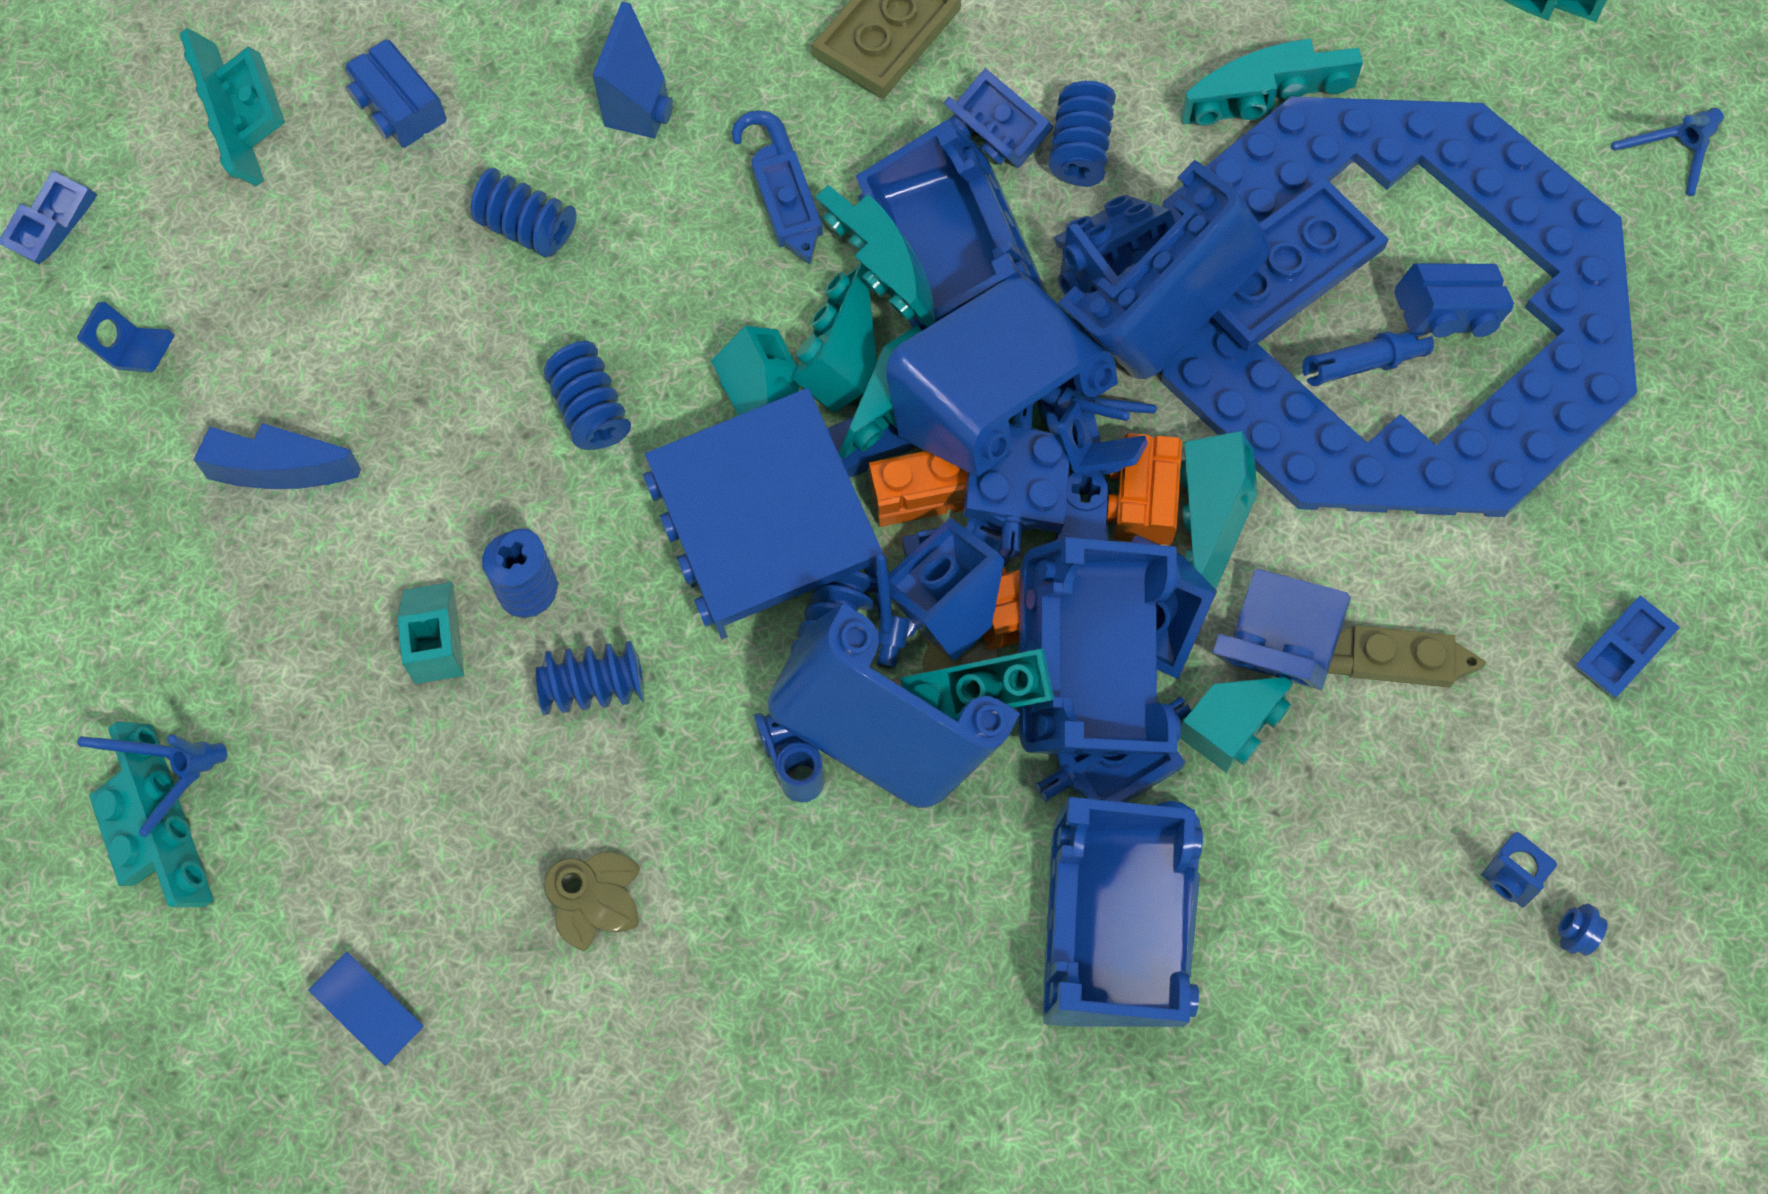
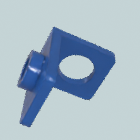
[77,302,175,373]
[1058,403,1148,474]
[1480,832,1557,908]

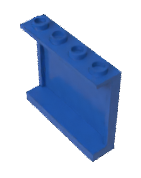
[643,387,883,640]

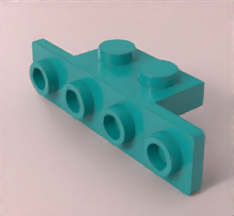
[180,28,285,186]
[89,721,213,907]

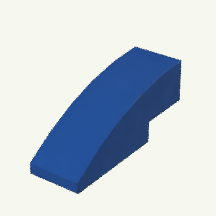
[193,423,361,489]

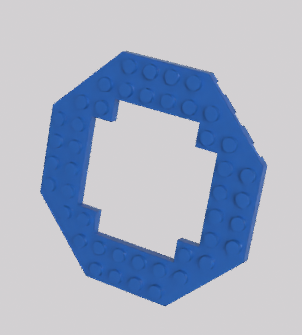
[1161,97,1637,517]

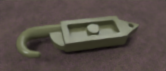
[1328,625,1486,688]

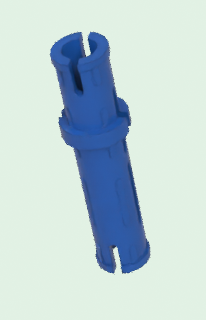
[1302,330,1434,386]

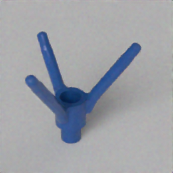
[1611,108,1724,196]
[1040,387,1157,501]
[873,554,918,667]
[77,734,227,837]

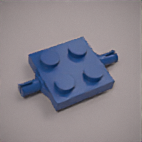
[963,403,1070,558]
[1035,696,1191,803]

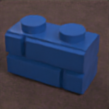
[345,39,447,148]
[1394,263,1514,338]

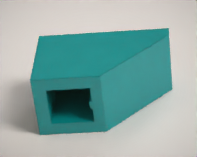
[397,582,465,684]
[1180,677,1293,773]

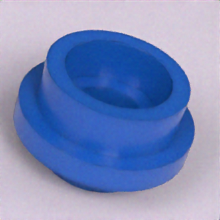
[1558,903,1608,956]

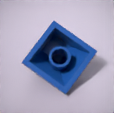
[593,1,673,139]
[888,517,1004,661]
[1130,535,1217,679]

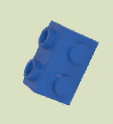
[943,68,1054,168]

